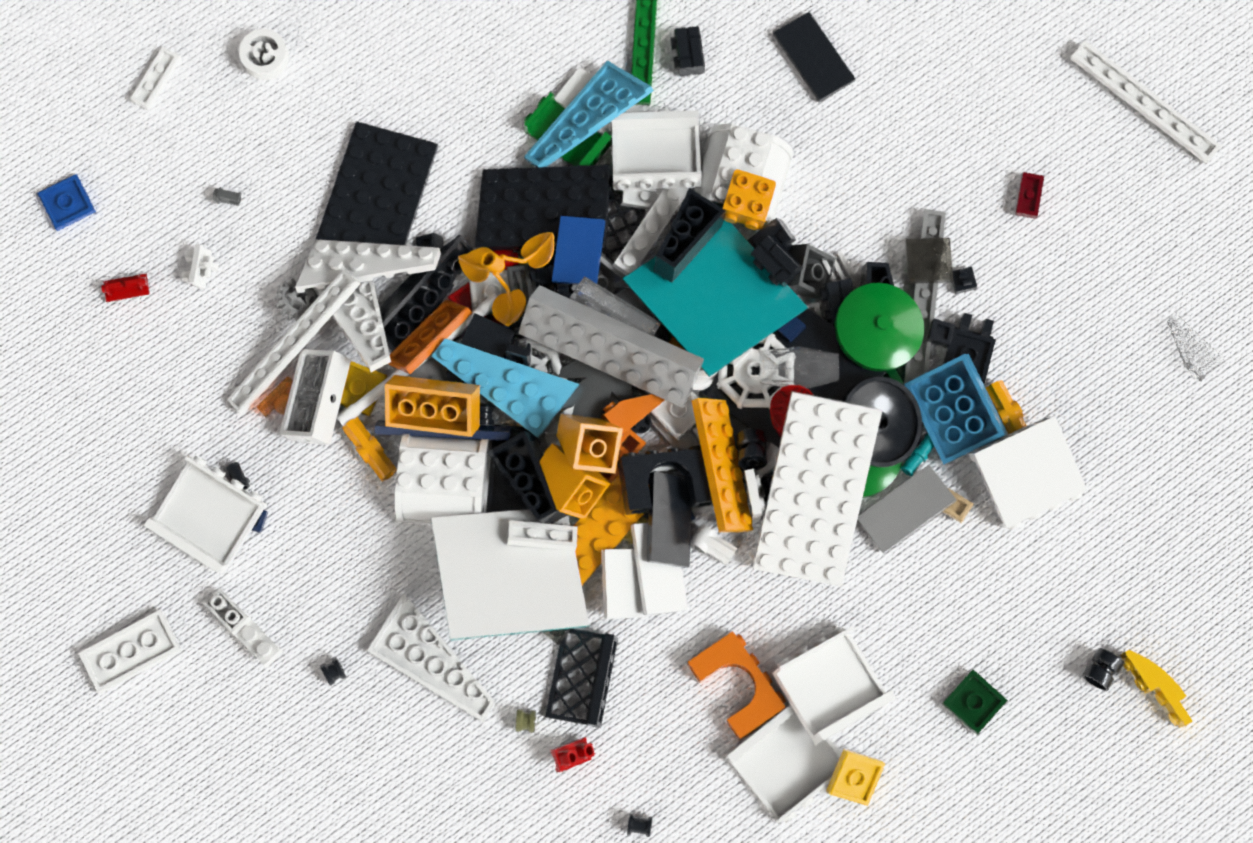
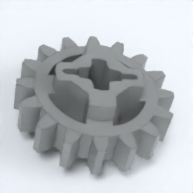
[275,278,319,321]

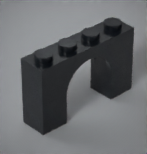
[617,445,713,515]

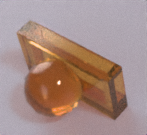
[256,376,293,418]

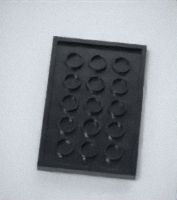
[316,121,439,246]
[475,165,611,250]

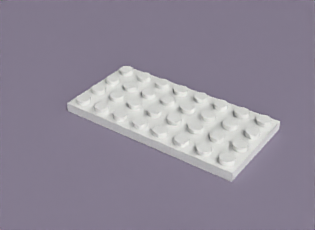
[753,391,882,587]

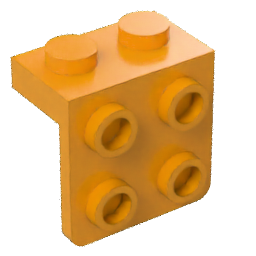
[722,169,776,230]

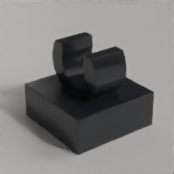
[950,267,978,294]
[927,318,955,347]
[506,340,531,367]

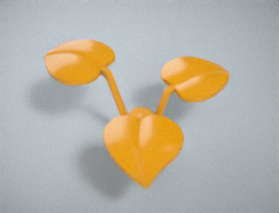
[458,232,554,326]

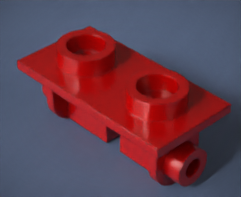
[101,273,150,303]

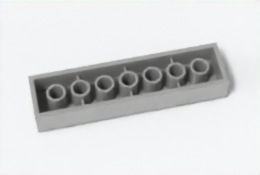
[518,285,704,408]

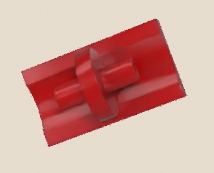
[550,737,595,773]

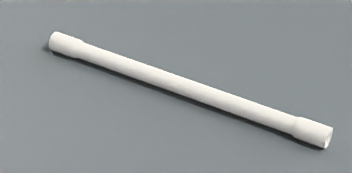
[337,293,497,426]

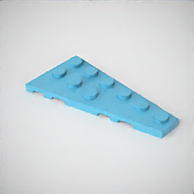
[524,60,654,168]
[432,339,579,438]

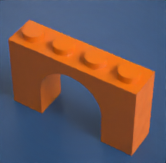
[687,631,786,741]

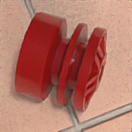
[770,385,814,436]

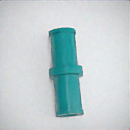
[900,433,934,477]

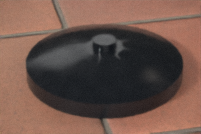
[842,377,922,468]

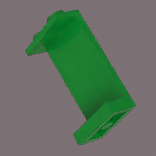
[524,92,612,166]

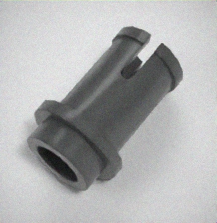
[213,187,242,206]

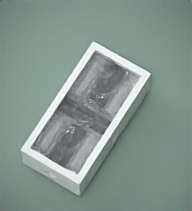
[279,350,351,445]

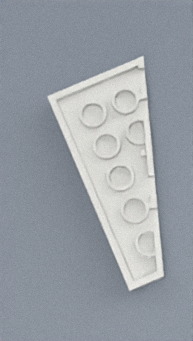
[295,240,441,293]
[312,280,391,372]
[367,593,496,723]

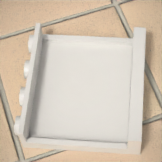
[612,110,702,191]
[968,416,1087,530]
[144,455,267,573]
[772,626,896,746]
[726,705,841,824]

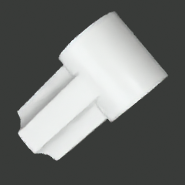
[690,524,738,566]

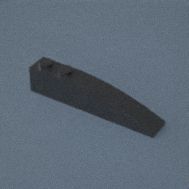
[380,235,474,353]

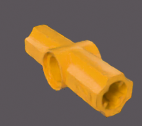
[986,380,1027,434]
[342,417,397,482]

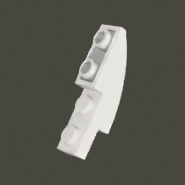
[203,588,283,668]

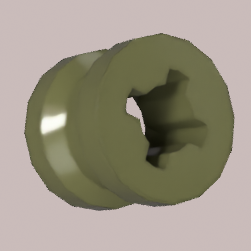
[516,709,536,733]

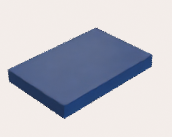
[552,216,605,286]

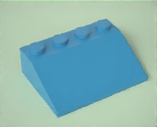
[904,354,1008,465]

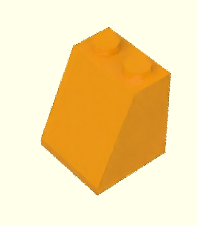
[556,413,623,473]
[539,443,611,520]

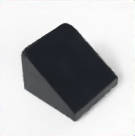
[416,233,443,249]

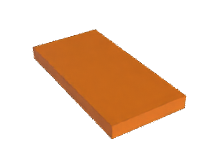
[388,299,472,374]

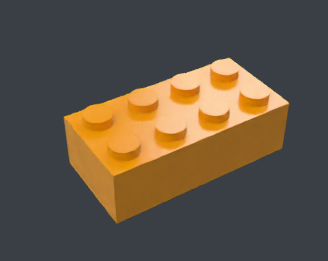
[385,375,480,437]

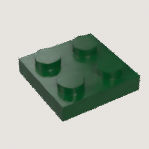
[942,669,1008,735]

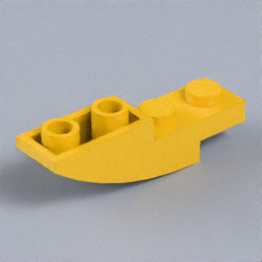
[1120,650,1193,728]

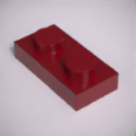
[1015,172,1044,219]

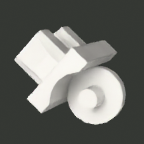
[181,244,219,289]

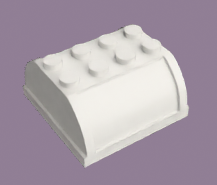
[692,124,794,231]
[395,433,493,525]

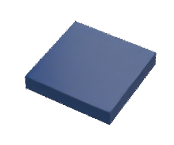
[37,173,96,232]

